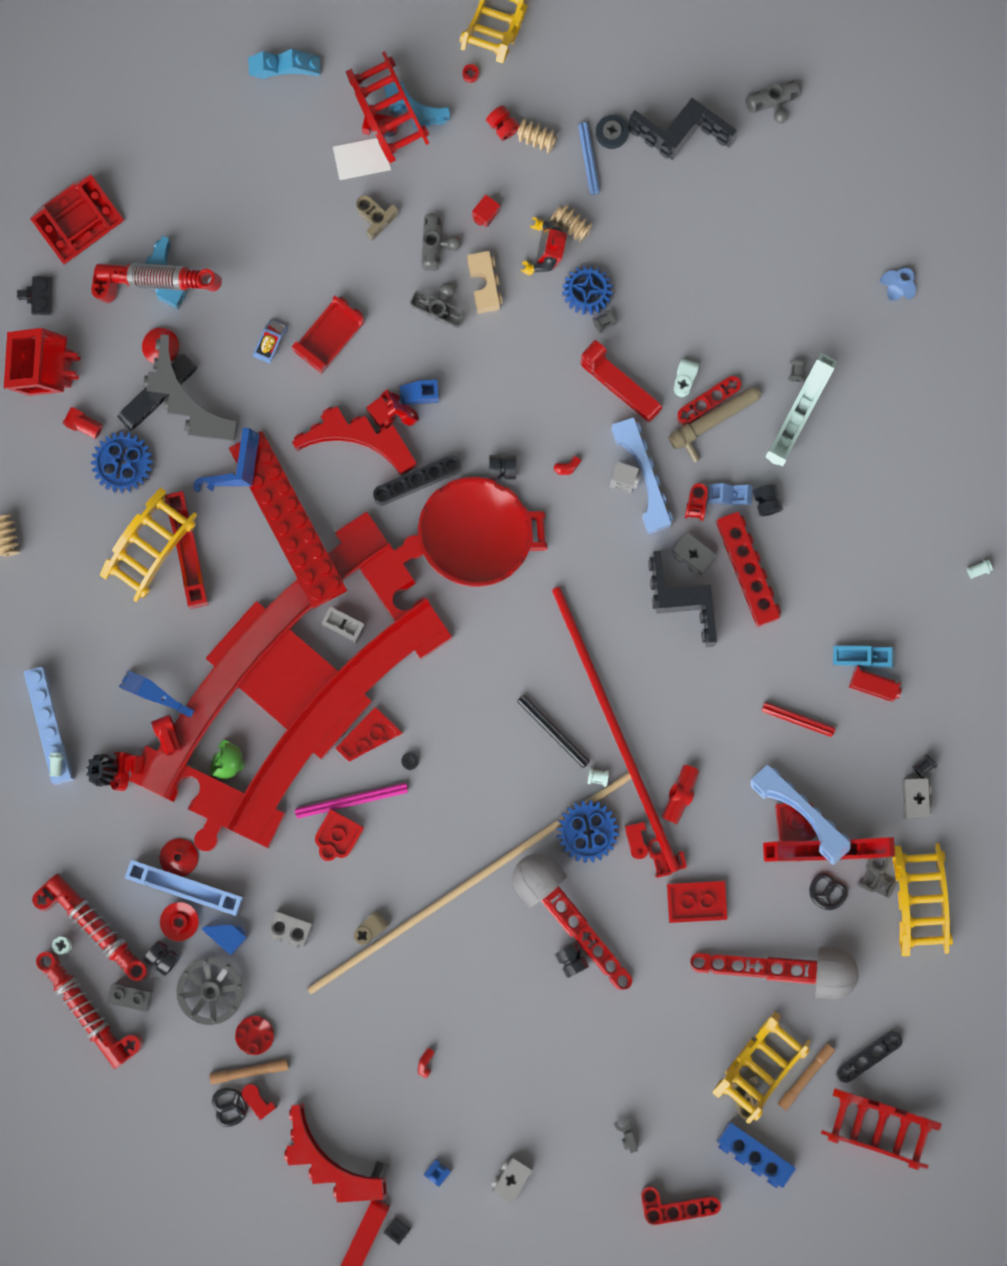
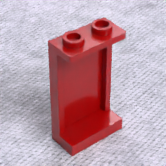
[291,296,365,374]

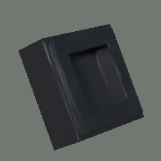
[383,1217,411,1245]

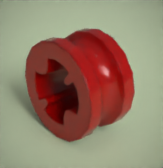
[462,64,479,83]

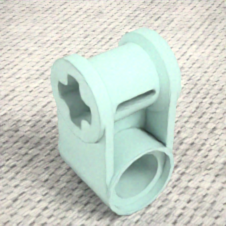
[674,358,700,397]

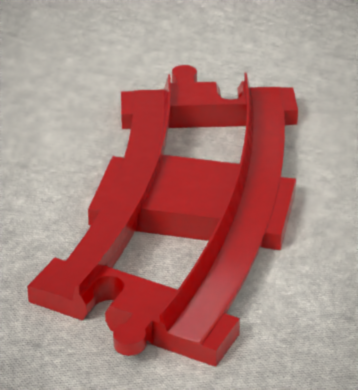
[129,511,452,852]

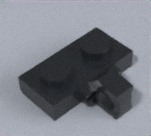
[17,276,52,315]

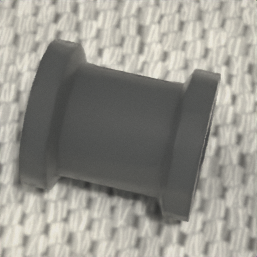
[592,310,617,333]
[788,360,807,382]

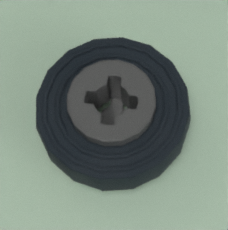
[595,115,629,149]

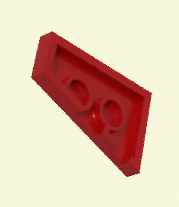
[335,707,403,762]

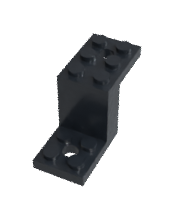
[628,98,737,160]
[648,551,717,647]

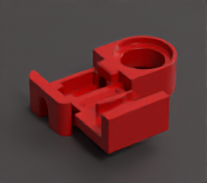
[381,389,419,426]
[110,752,144,791]
[648,838,687,878]

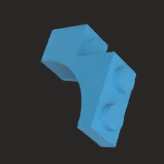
[248,49,321,79]
[384,81,450,129]
[145,236,187,309]

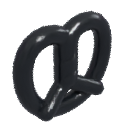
[809,873,848,911]
[212,1088,248,1127]

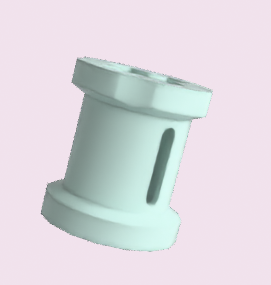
[587,767,609,787]
[52,937,72,954]

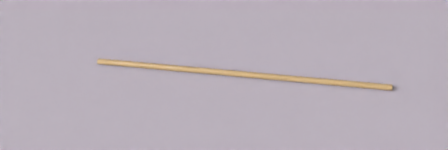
[307,772,631,994]

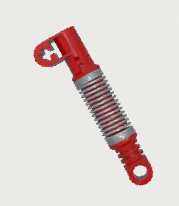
[91,263,222,303]

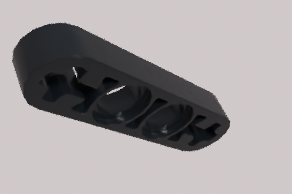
[836,1032,903,1083]

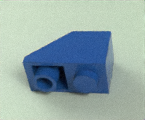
[400,379,439,405]

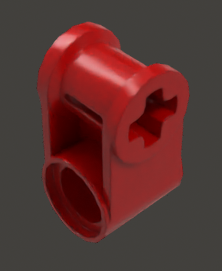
[684,483,708,521]

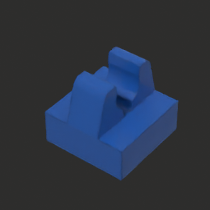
[424,1159,451,1187]

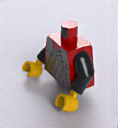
[520,217,567,275]

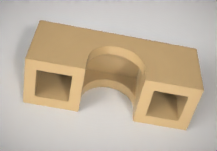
[467,251,503,314]

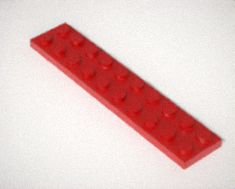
[229,431,347,609]

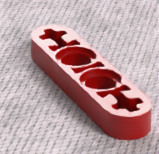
[677,376,741,425]

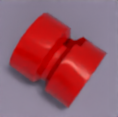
[486,105,520,141]

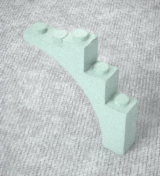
[766,353,838,466]

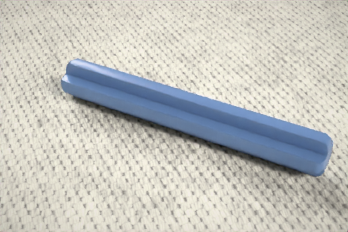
[578,122,600,195]

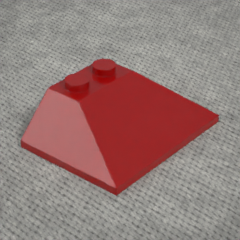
[29,174,124,265]

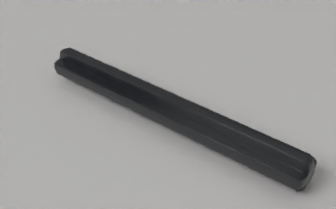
[517,695,590,768]

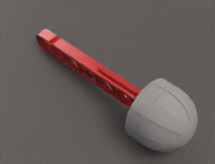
[512,854,632,990]
[690,947,859,1000]

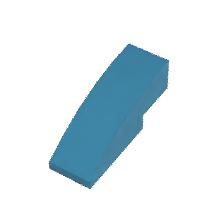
[833,646,895,668]

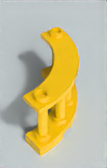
[460,0,528,63]
[100,487,197,602]
[892,843,953,956]
[712,1011,811,1124]

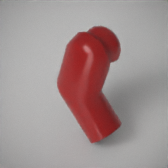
[553,456,581,475]
[417,1048,435,1078]

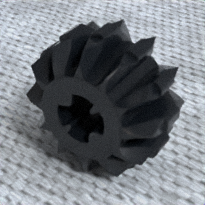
[86,754,118,787]

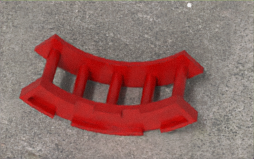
[345,51,430,164]
[820,1088,942,1170]

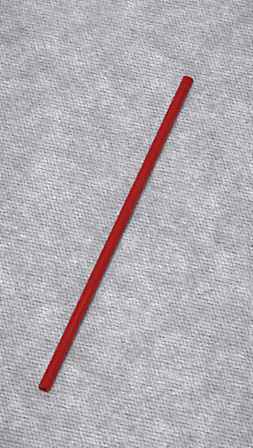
[552,587,681,873]

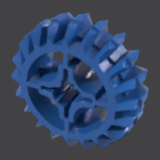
[562,265,613,316]

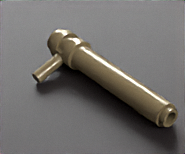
[668,387,761,463]

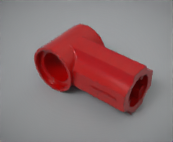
[62,407,103,440]
[151,714,182,756]

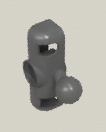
[745,80,801,124]
[421,214,461,271]
[410,282,465,328]

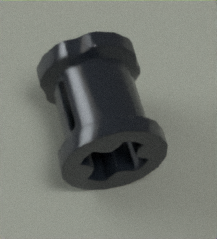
[912,754,938,779]

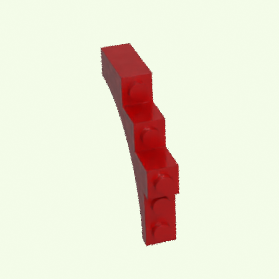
[292,406,417,476]
[763,837,895,862]
[284,1103,387,1203]

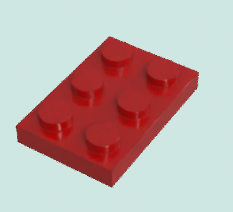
[666,881,727,923]

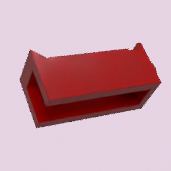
[848,665,902,702]

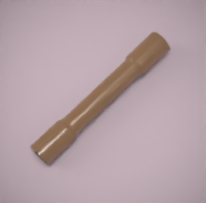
[777,1043,836,1111]
[209,1058,289,1085]

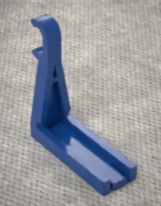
[193,428,259,492]
[119,670,194,718]

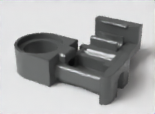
[857,858,897,898]

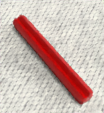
[762,702,835,737]

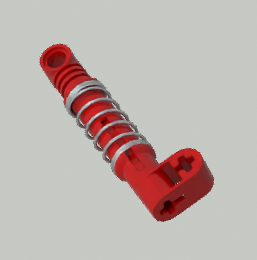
[32,874,148,982]
[36,951,144,1070]

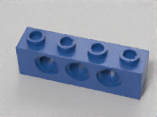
[716,1122,796,1188]

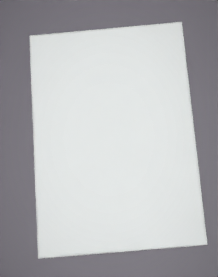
[333,138,391,180]

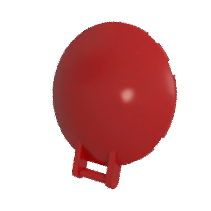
[418,477,548,587]

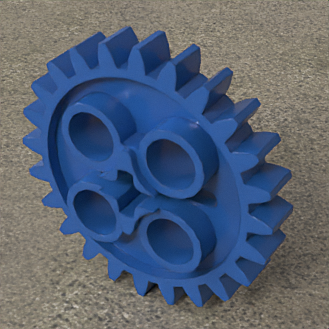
[91,432,154,494]
[556,800,619,863]

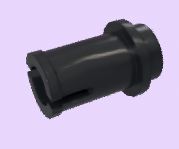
[371,1161,388,1177]

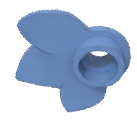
[880,267,916,301]

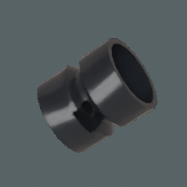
[489,455,516,480]
[753,484,783,517]
[143,940,181,976]
[555,942,589,978]

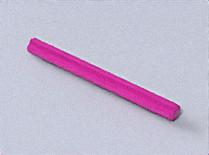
[295,782,408,819]

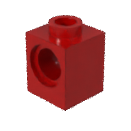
[472,194,501,228]
[366,396,396,429]

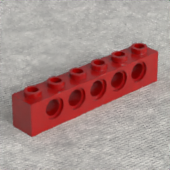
[715,511,782,628]

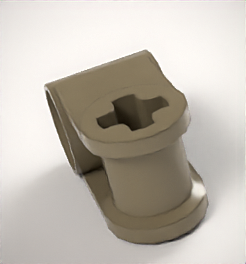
[354,910,390,945]

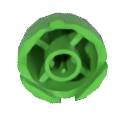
[210,739,245,779]

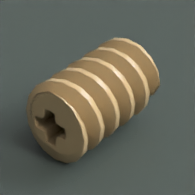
[517,118,559,154]
[550,204,593,243]
[0,515,20,557]

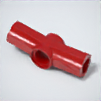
[662,765,700,824]

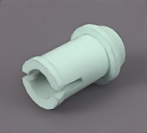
[967,560,993,579]
[48,753,64,777]

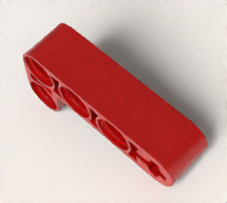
[640,1186,721,1225]

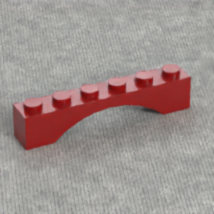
[165,491,209,609]

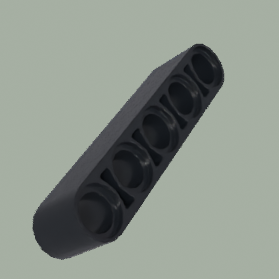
[117,353,198,431]
[373,455,460,506]

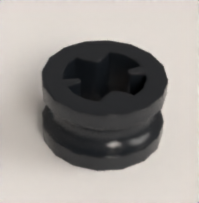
[401,753,419,770]

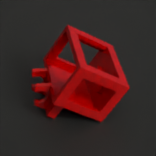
[3,328,81,396]

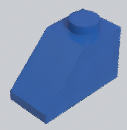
[201,925,247,956]

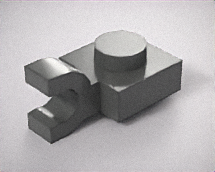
[613,1117,638,1153]

